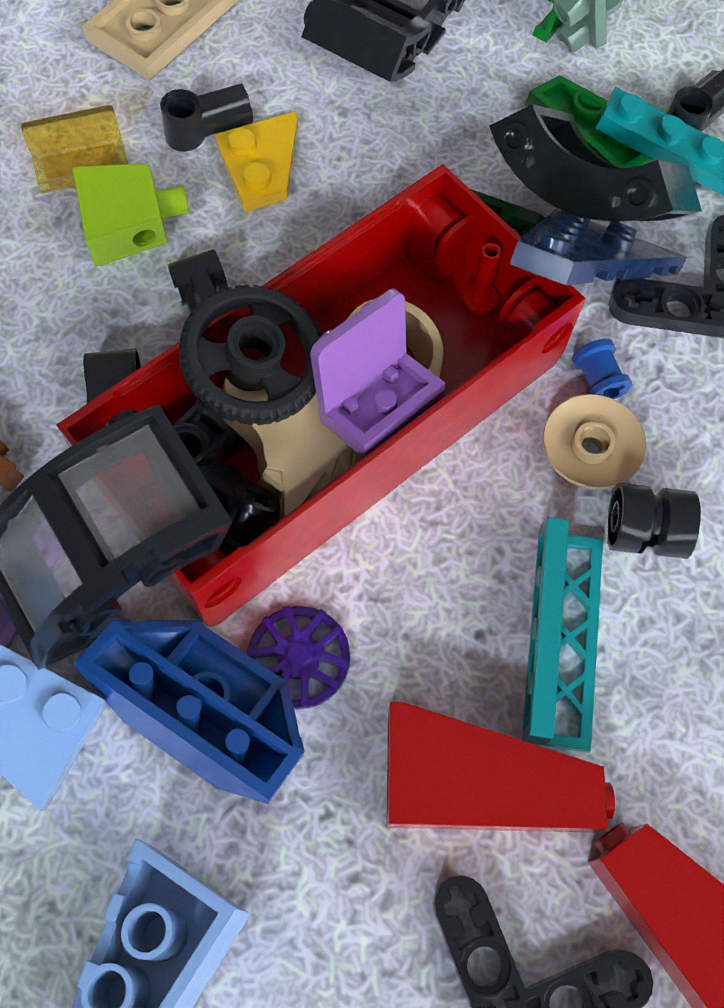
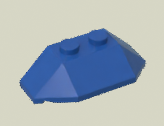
[74,619,305,804]

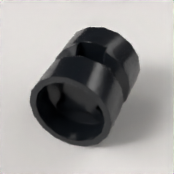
[607,483,701,559]

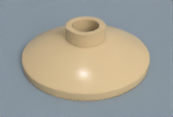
[543,394,646,490]

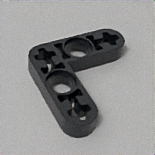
[608,215,724,338]
[432,875,653,1008]

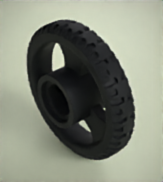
[179,285,322,425]

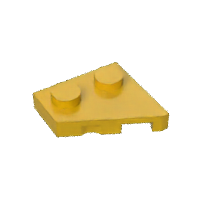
[214,111,298,212]

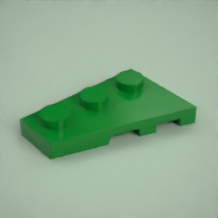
[525,75,655,168]

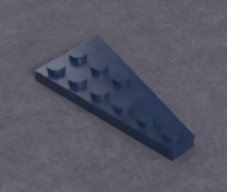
[510,209,687,285]

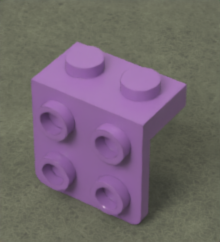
[310,289,445,457]

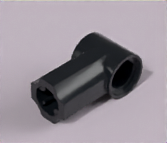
[667,69,724,131]
[160,83,253,152]
[167,249,228,313]

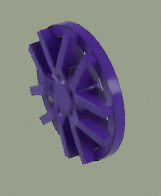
[246,606,350,710]

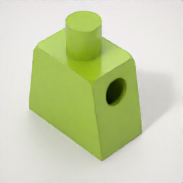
[72,164,190,267]

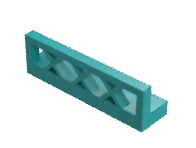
[521,517,603,753]

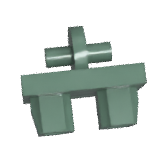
[554,0,623,53]

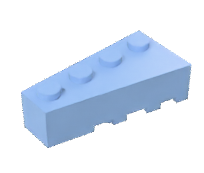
[0,645,107,811]
[72,838,250,1008]

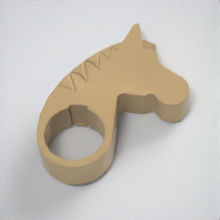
[222,300,443,521]

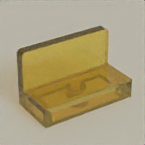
[21,105,129,194]

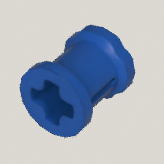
[571,339,633,399]

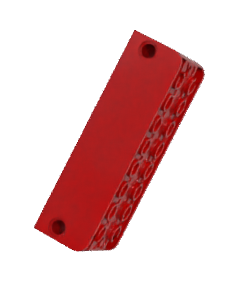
[56,164,586,627]

